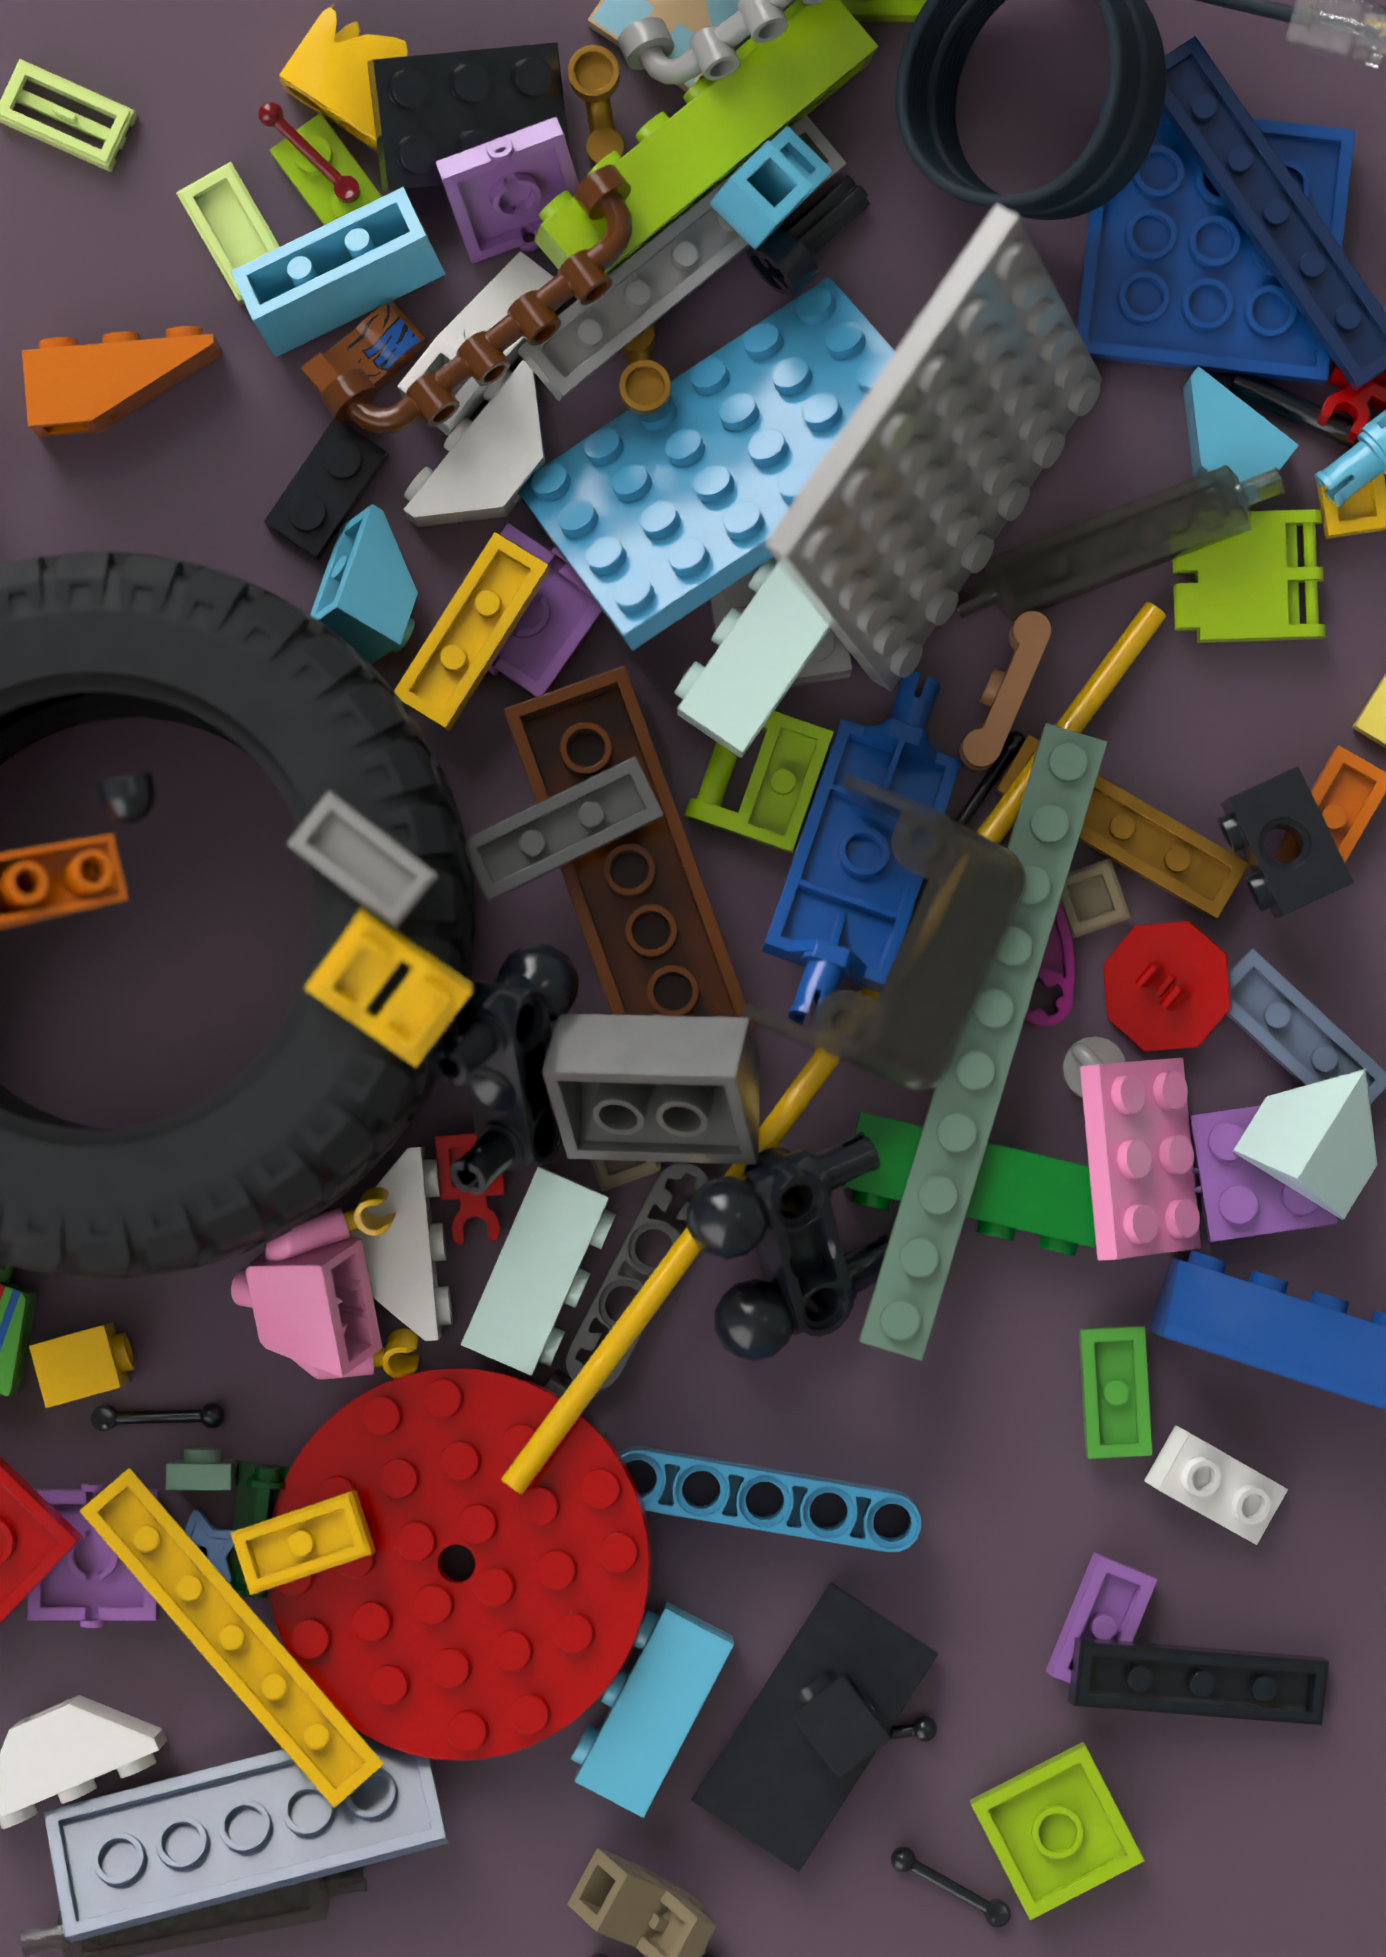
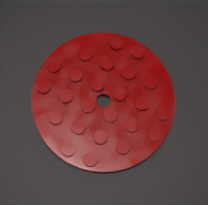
[268,1368,653,1761]

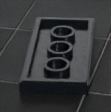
[692,1582,939,1872]

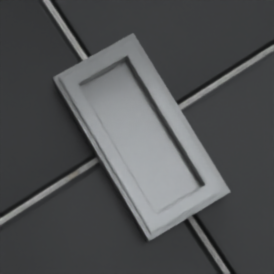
[287,791,438,929]

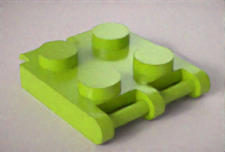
[1171,509,1326,643]

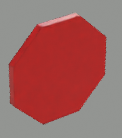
[1103,921,1232,1051]

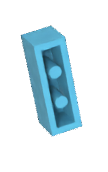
[231,187,446,358]
[570,1601,734,1818]

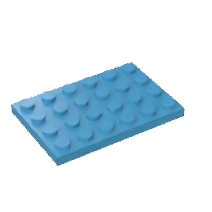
[517,276,895,651]

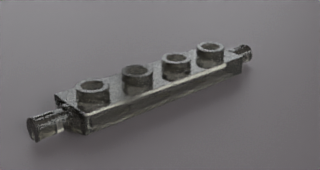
[956,465,1286,622]
[20,1866,368,1957]

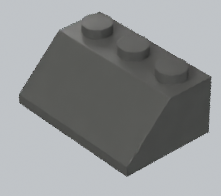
[542,1014,760,1165]

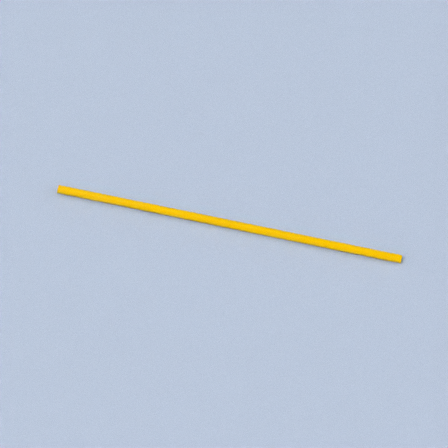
[501,602,1166,1495]

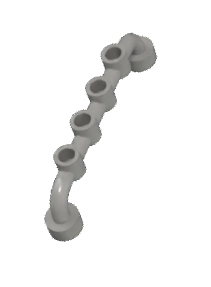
[618,0,824,85]

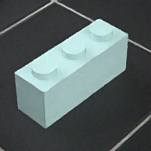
[674,557,831,758]
[461,1166,616,1376]

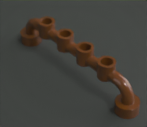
[321,165,632,434]

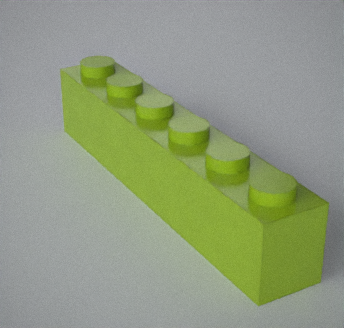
[534,0,879,275]

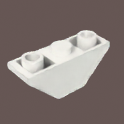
[404,360,546,527]
[351,1147,453,1341]
[0,1695,168,1829]

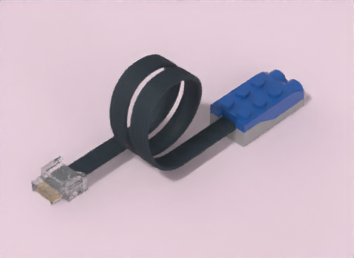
[895,0,1386,220]

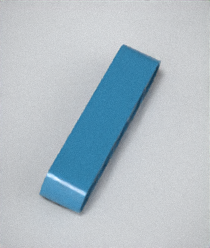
[620,1446,921,1552]

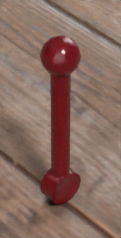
[258,102,360,204]

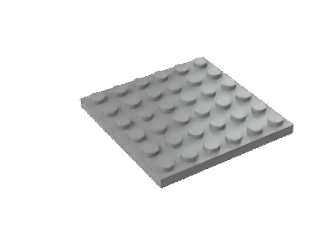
[764,204,1103,692]

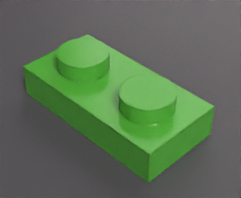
[1079,1326,1152,1459]

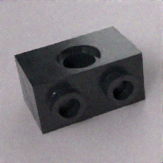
[1218,766,1354,920]

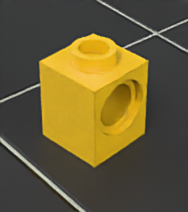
[29,1322,135,1408]

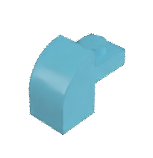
[709,125,833,250]

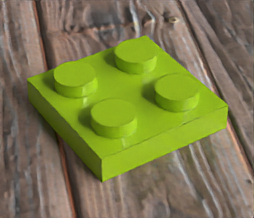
[969,1742,1145,1920]

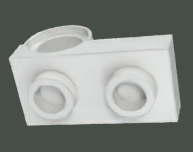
[1144,1425,1288,1545]

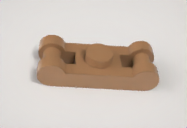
[958,611,1051,772]

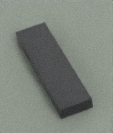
[1068,1637,1329,1725]

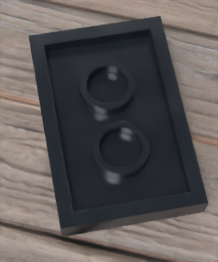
[367,42,570,191]

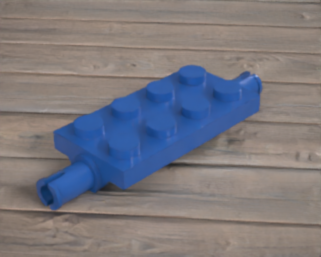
[761,672,962,1030]

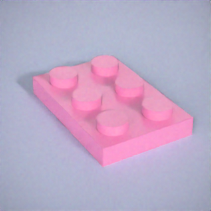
[1080,1058,1201,1260]

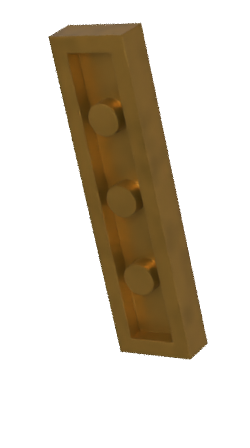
[995,735,1249,920]

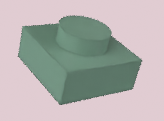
[166,1447,238,1490]

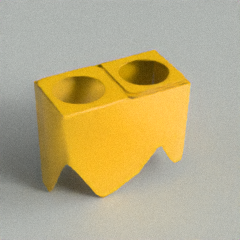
[279,4,408,152]

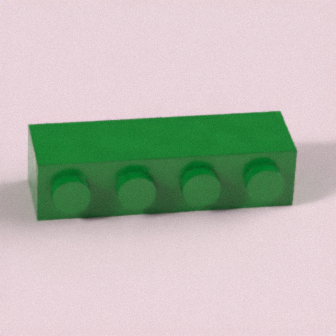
[842,1112,1096,1256]

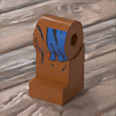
[300,301,428,396]

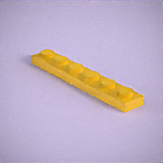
[79,1468,384,1808]

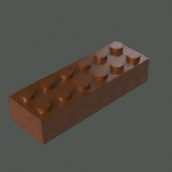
[503,666,756,1033]

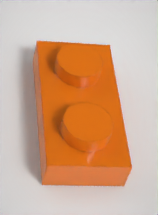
[1272,746,1386,863]

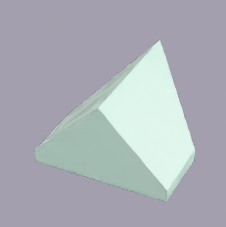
[1232,1069,1378,1220]

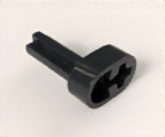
[746,175,870,295]

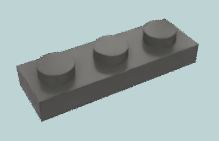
[464,757,664,902]

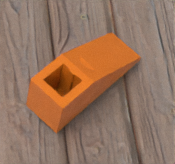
[22,326,222,437]
[0,833,128,930]

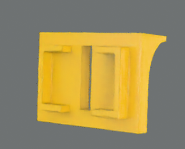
[304,905,472,1067]

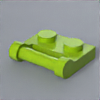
[684,711,834,853]

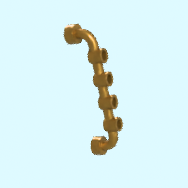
[568,45,671,416]

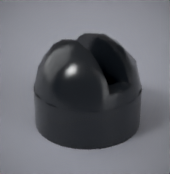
[97,772,155,824]

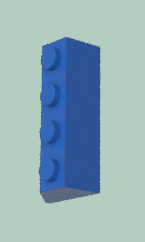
[1148,1250,1386,1410]

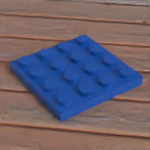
[1076,101,1355,385]

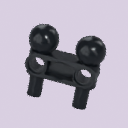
[431,944,579,1195]
[687,1132,889,1362]

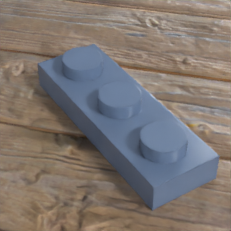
[1227,948,1386,1104]

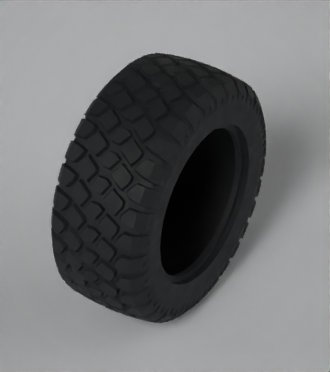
[0,552,475,1279]

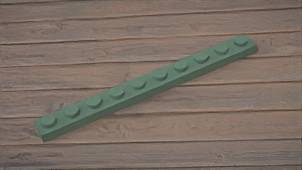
[858,723,1107,1361]

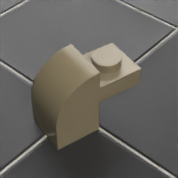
[567,1847,717,1957]

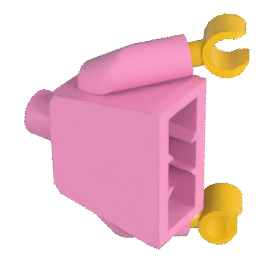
[231,1187,420,1380]

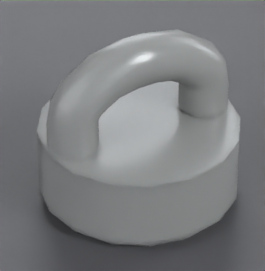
[1061,1036,1125,1098]

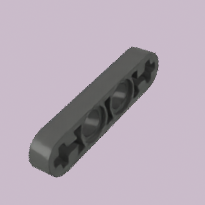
[566,1162,709,1390]

